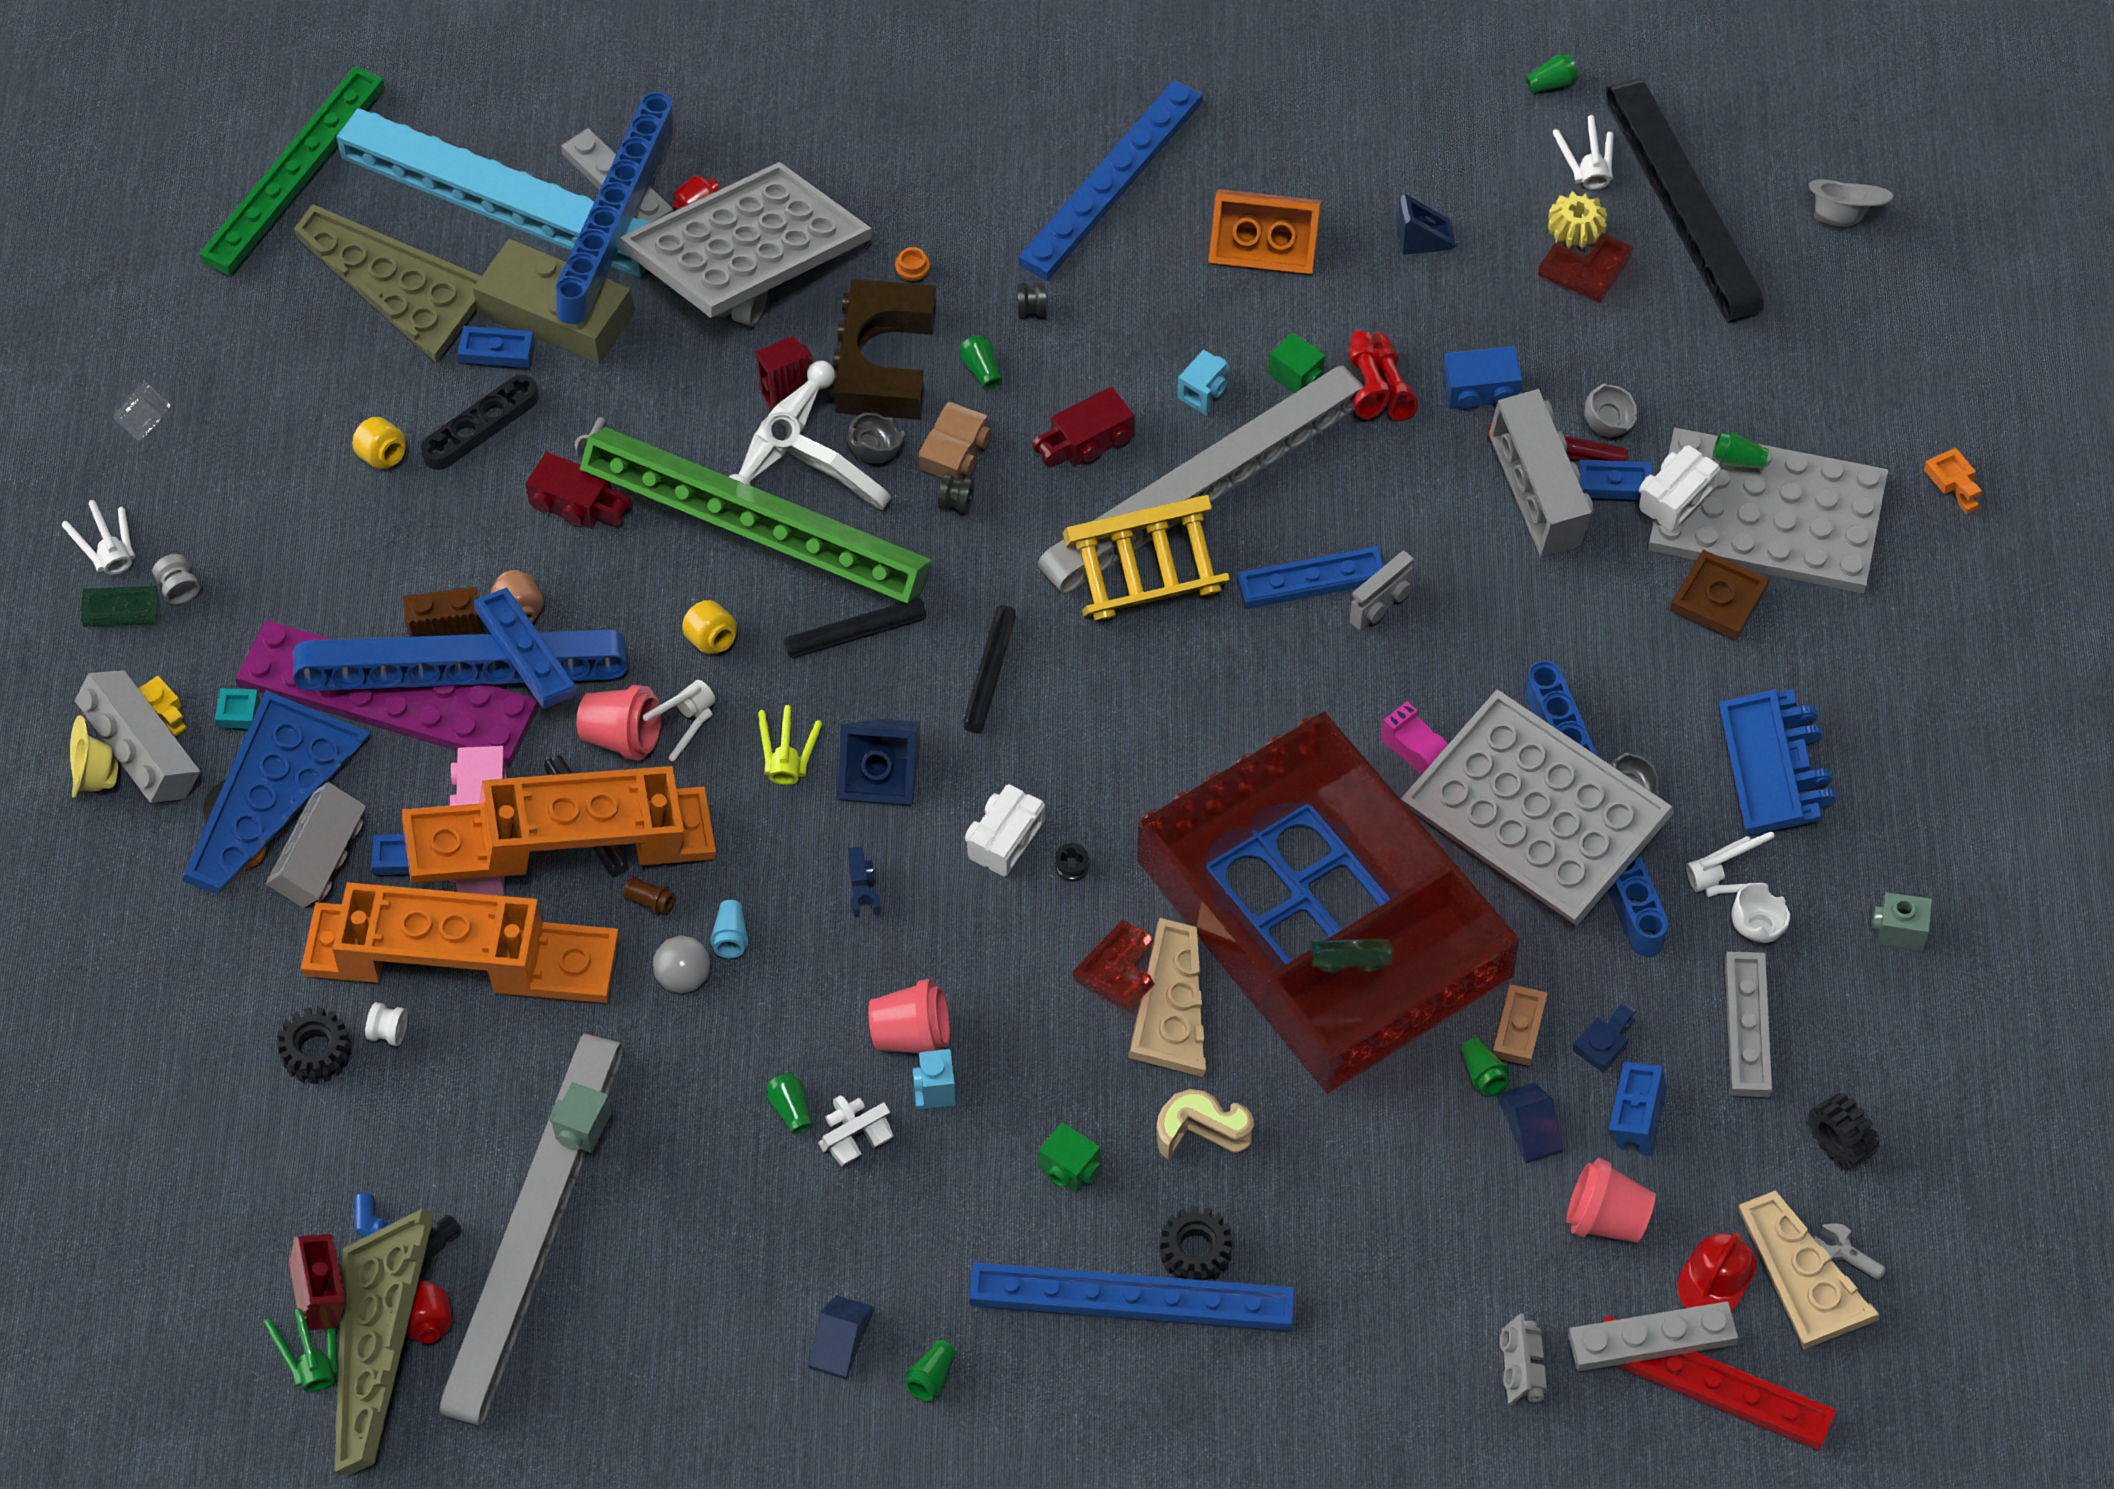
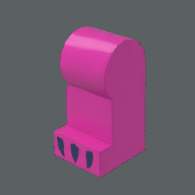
[1381,701,1448,774]

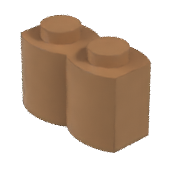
[918,401,992,480]

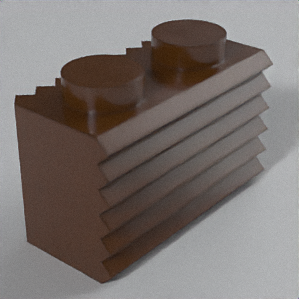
[403,586,484,637]

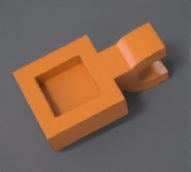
[1924,447,1982,514]

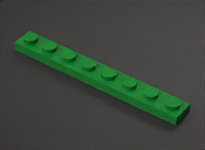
[199,66,385,276]

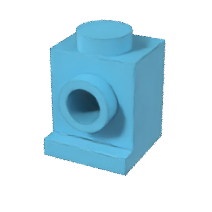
[1178,350,1230,415]
[913,1049,956,1110]

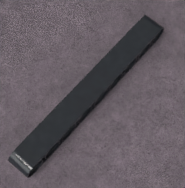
[1606,78,1764,321]

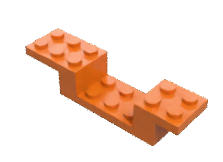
[401,766,716,883]
[301,882,620,1003]

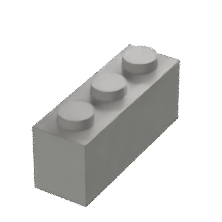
[265,782,366,908]

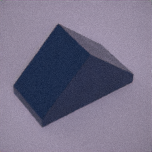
[1397,193,1456,255]
[1497,1083,1563,1164]
[808,1295,874,1380]

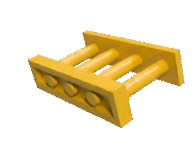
[1063,495,1230,621]

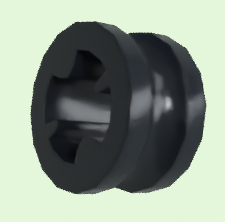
[1055,843,1089,882]

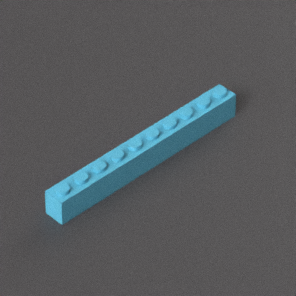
[337,108,651,278]

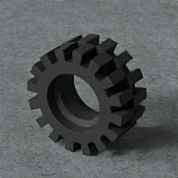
[277,1008,352,1084]
[1808,1092,1879,1170]
[1160,1206,1233,1281]

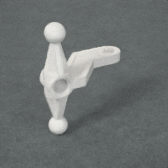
[728,360,892,510]

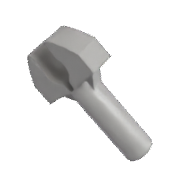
[1814,1224,1886,1280]

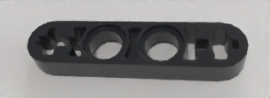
[421,375,539,470]

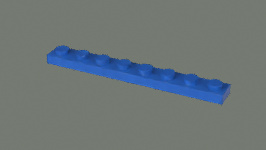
[1018,80,1202,281]
[969,1262,1294,1331]

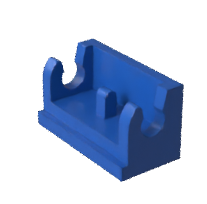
[1609,1062,1667,1156]

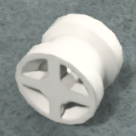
[365,1002,408,1046]

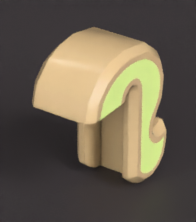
[1156,1089,1254,1161]

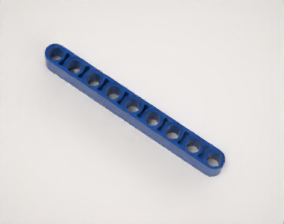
[555,92,673,324]
[293,630,628,691]
[1525,661,1669,957]

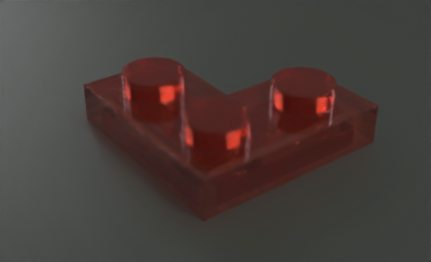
[1538,233,1633,303]
[1072,920,1155,1011]

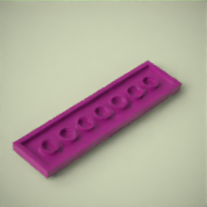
[235,620,539,767]

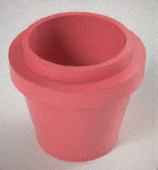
[577,685,661,760]
[868,979,950,1053]
[1566,1158,1656,1243]

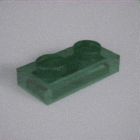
[81,586,159,627]
[1310,939,1392,972]

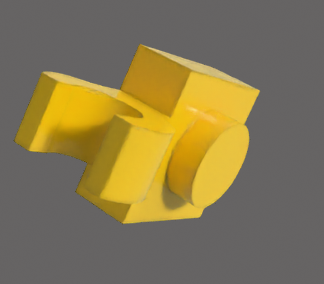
[138,676,187,737]

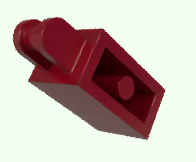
[1032,386,1135,467]
[525,451,633,529]

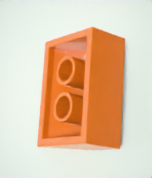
[1208,189,1322,274]

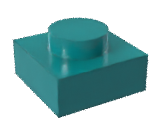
[215,688,260,729]

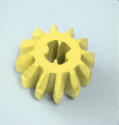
[1548,191,1607,251]

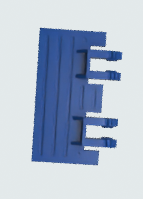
[1719,689,1837,836]

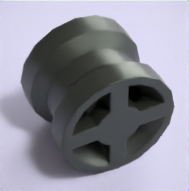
[1017,281,1046,318]
[938,473,974,514]

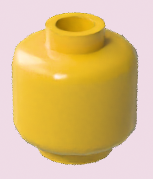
[352,417,406,469]
[682,600,737,655]

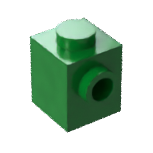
[1268,333,1325,393]
[1038,1122,1102,1193]

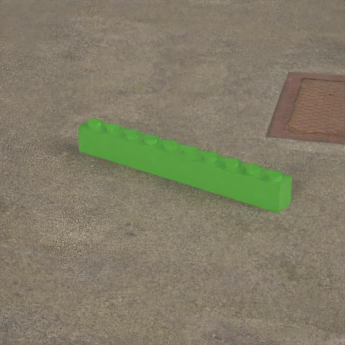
[580,427,932,603]

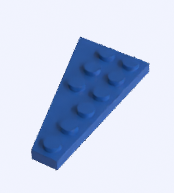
[182,691,371,895]

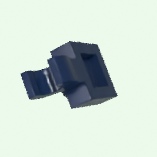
[848,846,881,917]
[1573,1002,1637,1073]

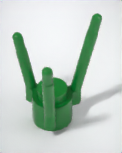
[264,1308,338,1392]

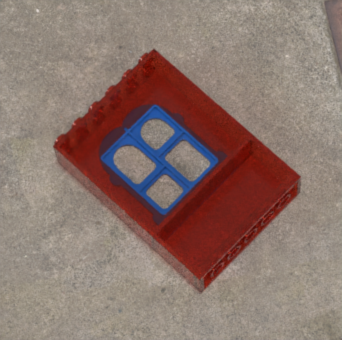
[1137,711,1520,1094]

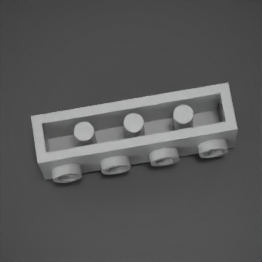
[74,670,201,803]

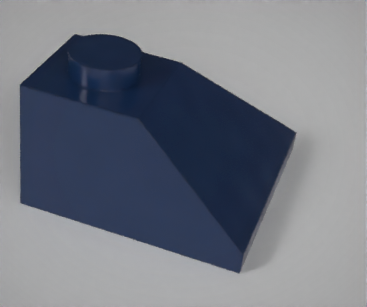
[837,719,920,805]

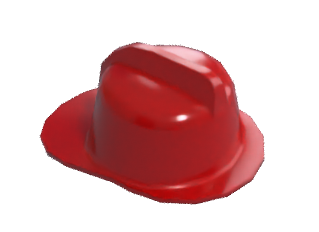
[1677,1232,1757,1311]

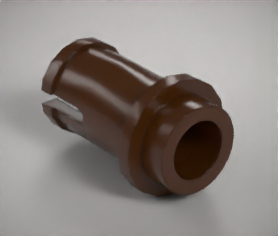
[623,876,675,915]

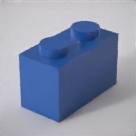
[1442,346,1522,409]

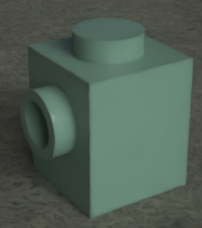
[1871,892,1932,951]
[550,1082,612,1153]

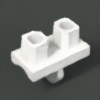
[818,1095,893,1167]

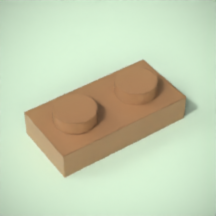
[1493,984,1548,1066]

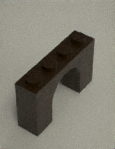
[828,279,937,420]

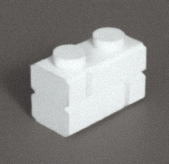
[1639,445,1721,531]
[965,784,1046,877]

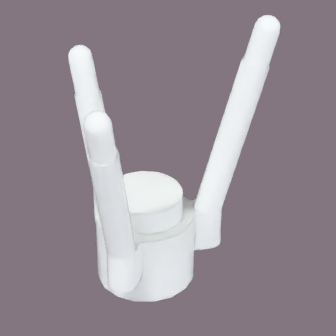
[1553,115,1613,190]
[62,500,136,575]
[642,680,715,762]
[1686,832,1775,897]

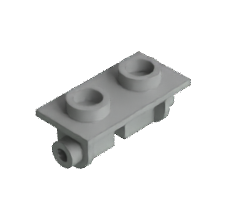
[1500,1313,1547,1405]

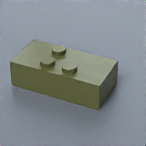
[473,239,634,365]

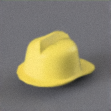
[70,715,118,798]

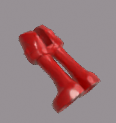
[1348,331,1418,421]

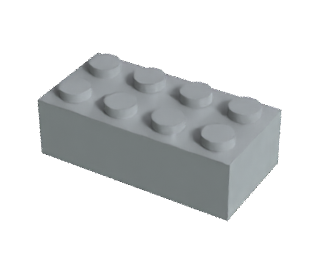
[1489,389,1593,557]

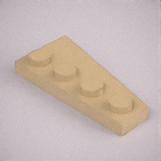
[1128,918,1206,1077]
[1739,1191,1879,1349]

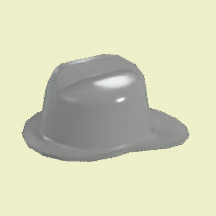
[1809,179,1893,227]

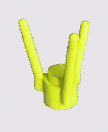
[758,705,822,785]

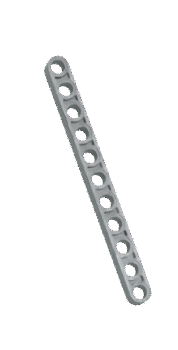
[1038,365,1364,593]
[440,1033,623,1426]

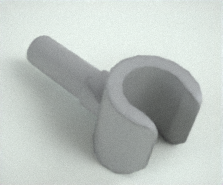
[575,417,606,456]

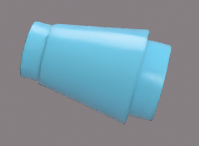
[710,900,749,958]

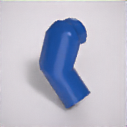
[354,1193,392,1237]

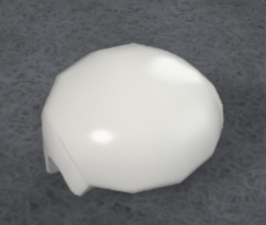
[1731,883,1791,943]

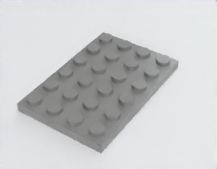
[619,162,871,318]
[1648,428,1888,594]
[1401,689,1674,926]

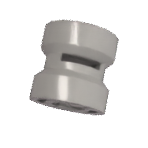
[152,554,200,605]

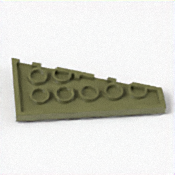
[294,204,481,363]
[334,1209,434,1476]

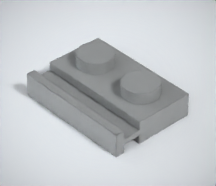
[1350,550,1414,631]

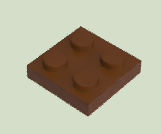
[1670,549,1770,640]

